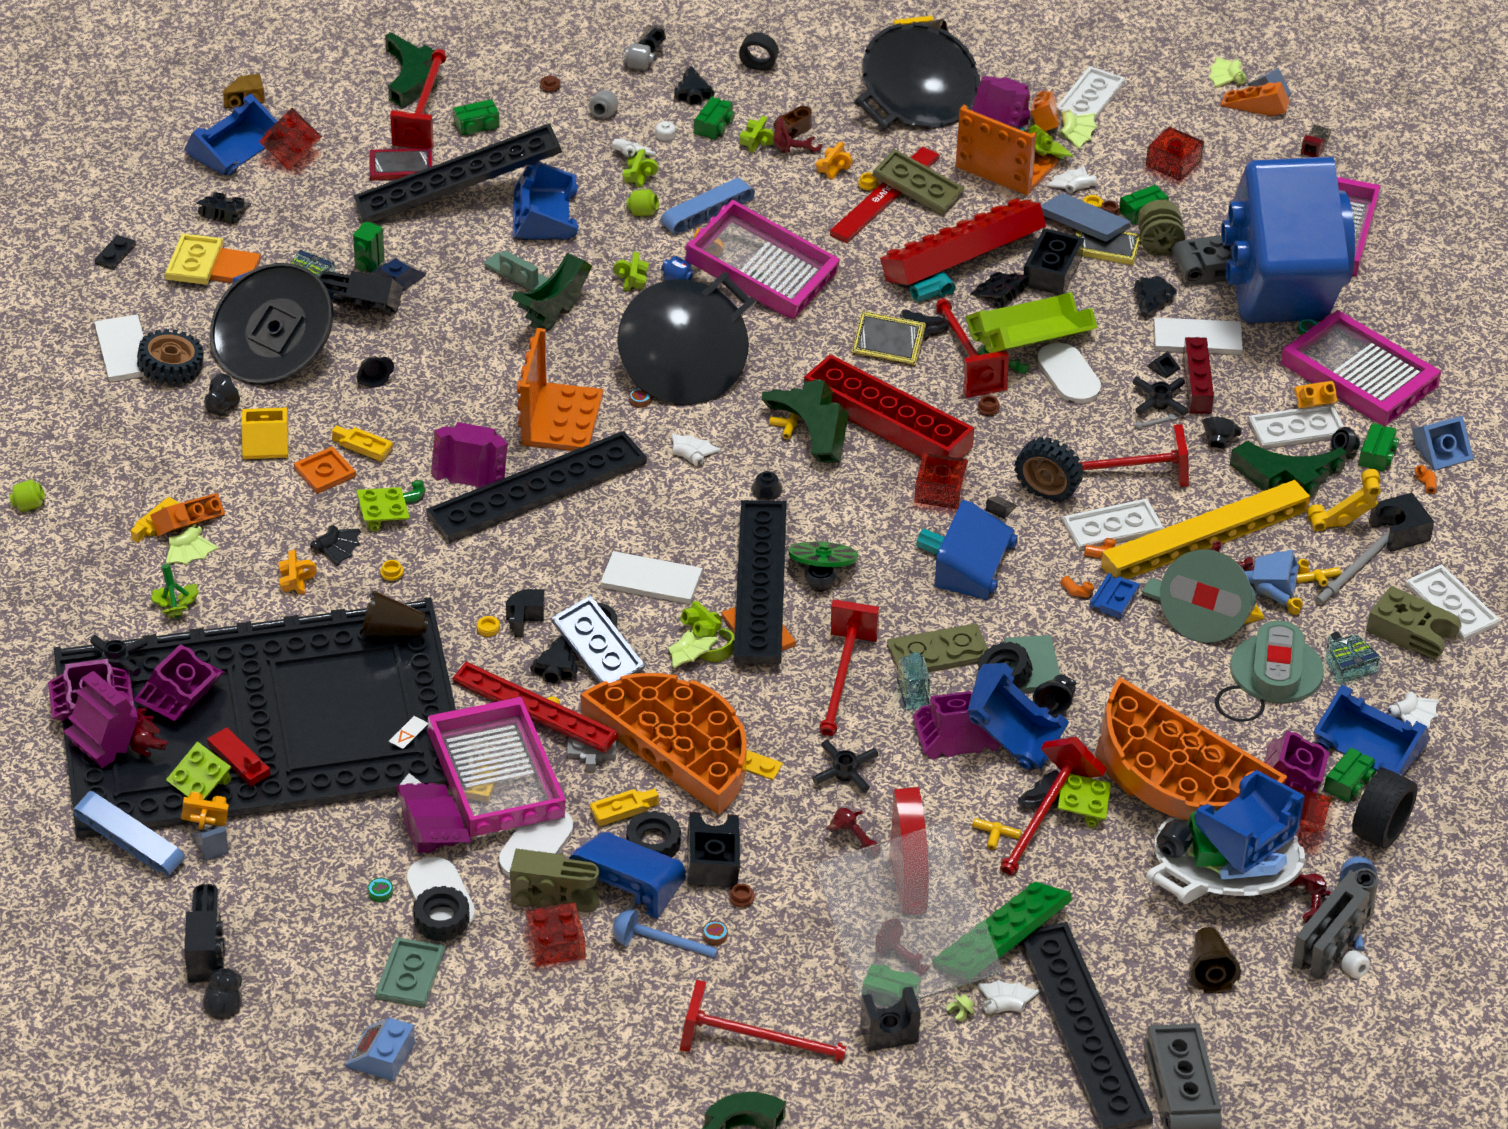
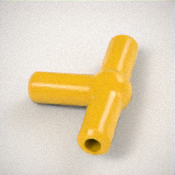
[769,413,799,439]
[1296,567,1341,587]
[972,818,1022,850]

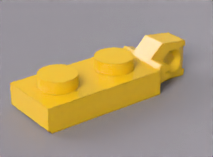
[331,425,393,462]
[130,496,179,543]
[589,788,659,827]

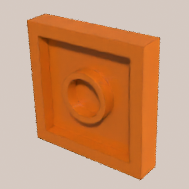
[294,446,356,494]

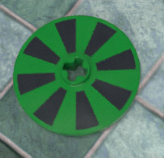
[789,541,858,567]

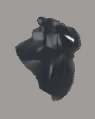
[204,373,240,416]
[1032,674,1077,716]
[203,968,242,1019]

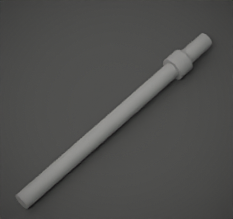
[1315,529,1390,605]

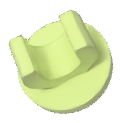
[946,994,975,1022]

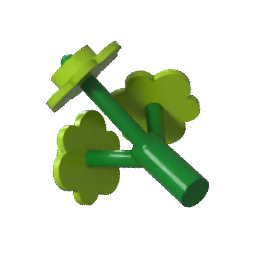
[151,564,199,619]

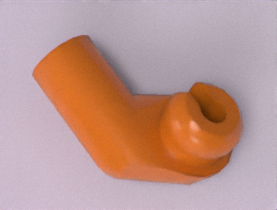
[1414,465,1437,494]
[1084,538,1116,559]
[1060,576,1094,598]

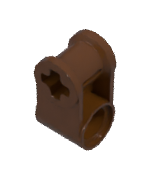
[773,106,812,139]

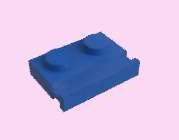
[1090,573,1140,619]

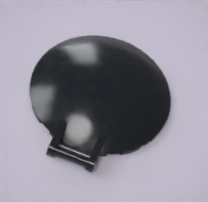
[854,22,980,132]
[617,271,757,405]

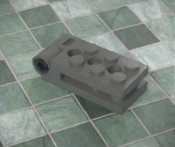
[1172,235,1232,285]
[1293,868,1378,980]
[1143,1023,1222,1129]

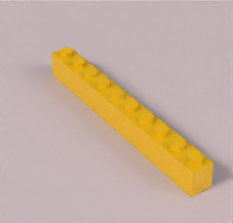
[1101,480,1310,579]

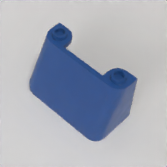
[184,94,285,176]
[513,161,579,240]
[934,500,1018,600]
[967,663,1069,770]
[1313,684,1430,776]
[1194,770,1305,873]
[569,832,686,919]

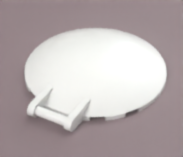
[1146,816,1305,904]

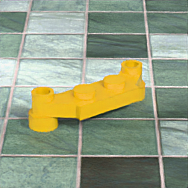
[1307,469,1381,531]

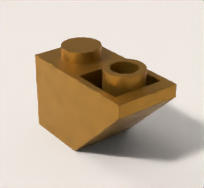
[223,73,265,108]

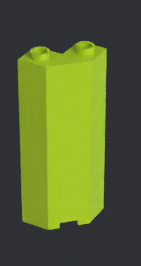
[965,292,1098,353]

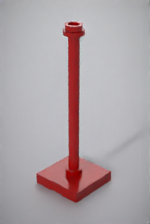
[390,49,447,150]
[936,299,1009,398]
[1078,424,1189,487]
[819,599,879,736]
[1000,736,1107,876]
[679,979,847,1062]

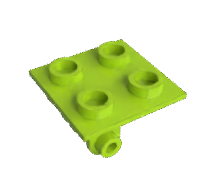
[1028,125,1074,159]
[356,487,410,532]
[166,742,231,800]
[1058,774,1111,827]

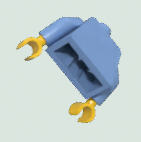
[1244,550,1309,615]

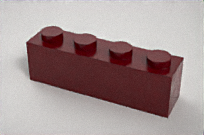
[1183,337,1214,414]

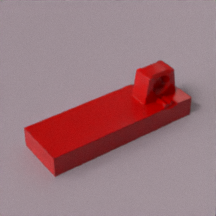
[207,727,271,786]

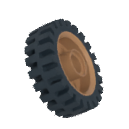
[137,329,204,385]
[1014,437,1084,502]

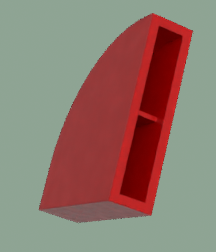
[890,787,929,916]

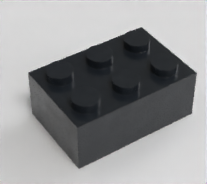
[1023,228,1084,295]

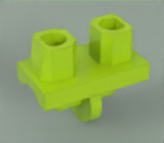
[739,116,774,153]
[622,149,659,188]
[613,251,649,291]
[680,601,722,637]

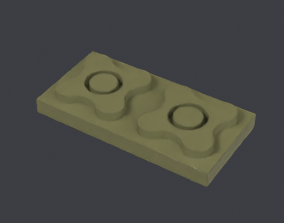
[872,149,964,215]
[887,623,988,677]

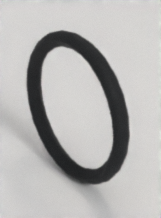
[1215,685,1265,722]

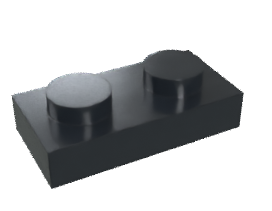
[95,235,136,270]

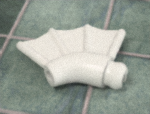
[612,138,656,157]
[1046,166,1097,193]
[671,433,720,466]
[1387,692,1439,729]
[978,980,1039,1014]

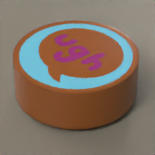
[629,388,651,408]
[703,921,728,945]

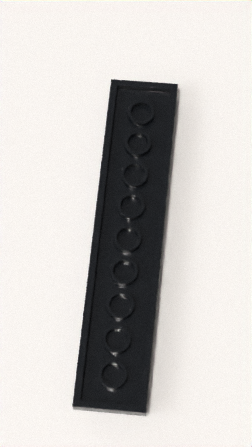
[353,123,562,223]
[426,431,647,543]
[734,500,787,664]
[1020,922,1153,1129]

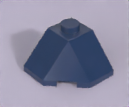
[369,258,427,292]

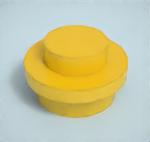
[858,172,879,190]
[380,560,404,581]

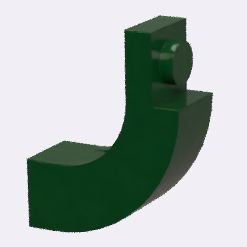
[702,1092,786,1129]

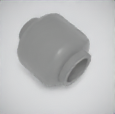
[624,43,654,71]
[589,90,619,119]

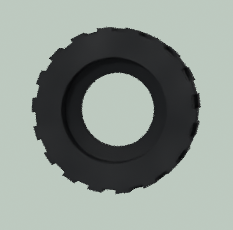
[977,642,1033,689]
[626,811,681,858]
[413,886,470,941]

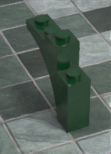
[385,32,437,108]
[511,253,592,330]
[761,379,849,463]
[1230,440,1347,496]

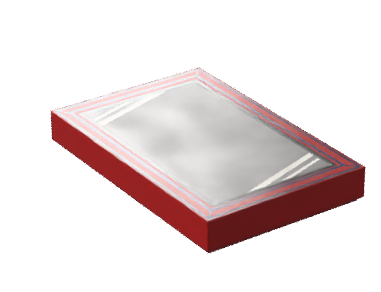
[369,148,432,181]

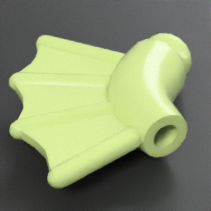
[1209,57,1247,88]
[1059,109,1097,149]
[166,524,218,565]
[668,630,718,668]

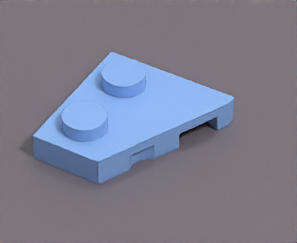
[1220,853,1287,879]

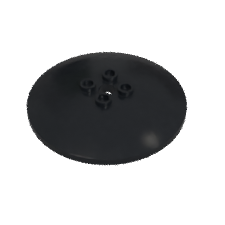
[210,263,334,385]

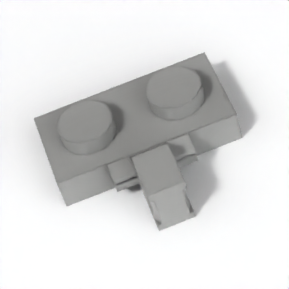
[567,737,617,773]

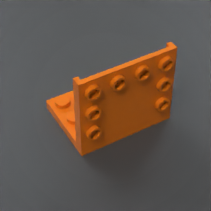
[955,105,1058,196]
[517,328,603,451]

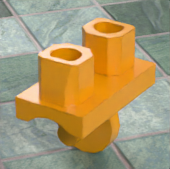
[816,142,853,180]
[1293,381,1338,409]
[181,792,229,831]

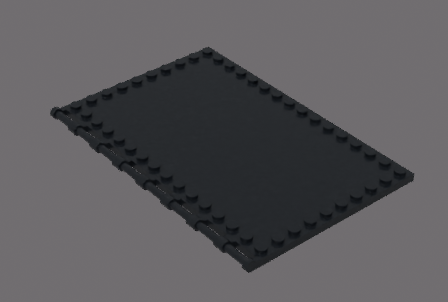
[53,597,471,839]

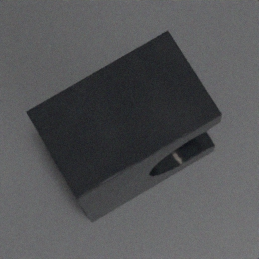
[1369,492,1434,552]
[860,986,921,1052]

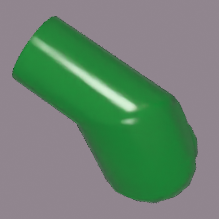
[403,480,426,504]

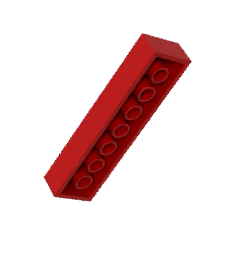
[880,198,1046,285]
[804,354,975,471]

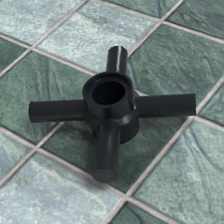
[1132,377,1188,416]
[90,635,147,677]
[812,740,878,793]

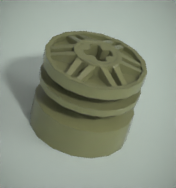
[1137,200,1185,255]

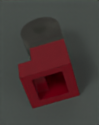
[1301,124,1331,157]

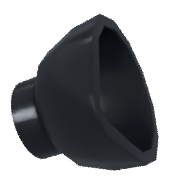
[356,356,395,388]
[1202,416,1242,449]

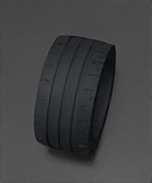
[1352,769,1418,848]

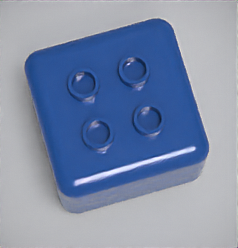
[1221,157,1355,323]

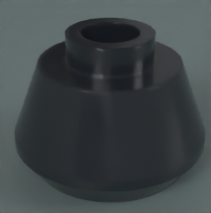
[1331,427,1360,456]
[751,471,782,500]
[805,565,836,592]

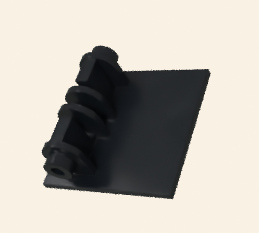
[196,192,252,224]
[970,272,1028,308]

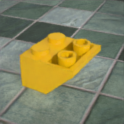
[242,407,289,459]

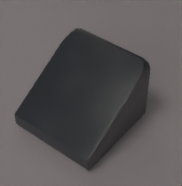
[1147,351,1181,379]
[985,496,1017,519]

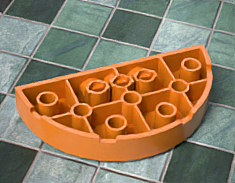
[581,673,747,815]
[1101,677,1287,821]

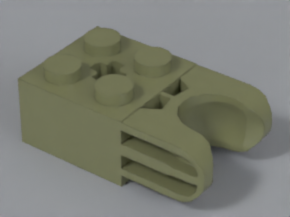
[1366,586,1462,658]
[510,848,599,912]

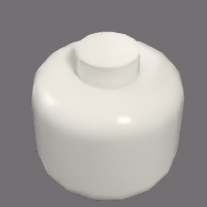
[656,121,676,141]
[1341,950,1370,979]

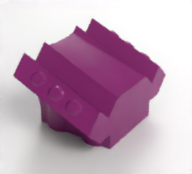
[971,76,1030,128]
[431,422,508,489]
[134,644,225,721]
[48,659,134,721]
[63,671,138,768]
[912,691,1001,759]
[1264,730,1330,807]
[395,783,471,854]

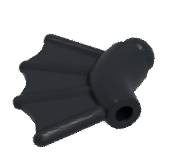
[310,525,361,566]

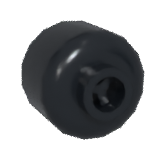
[1156,821,1193,858]

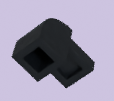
[506,589,545,637]

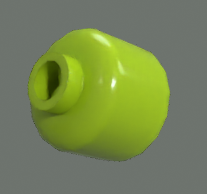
[626,189,659,217]
[9,479,45,512]

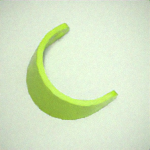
[698,628,734,662]

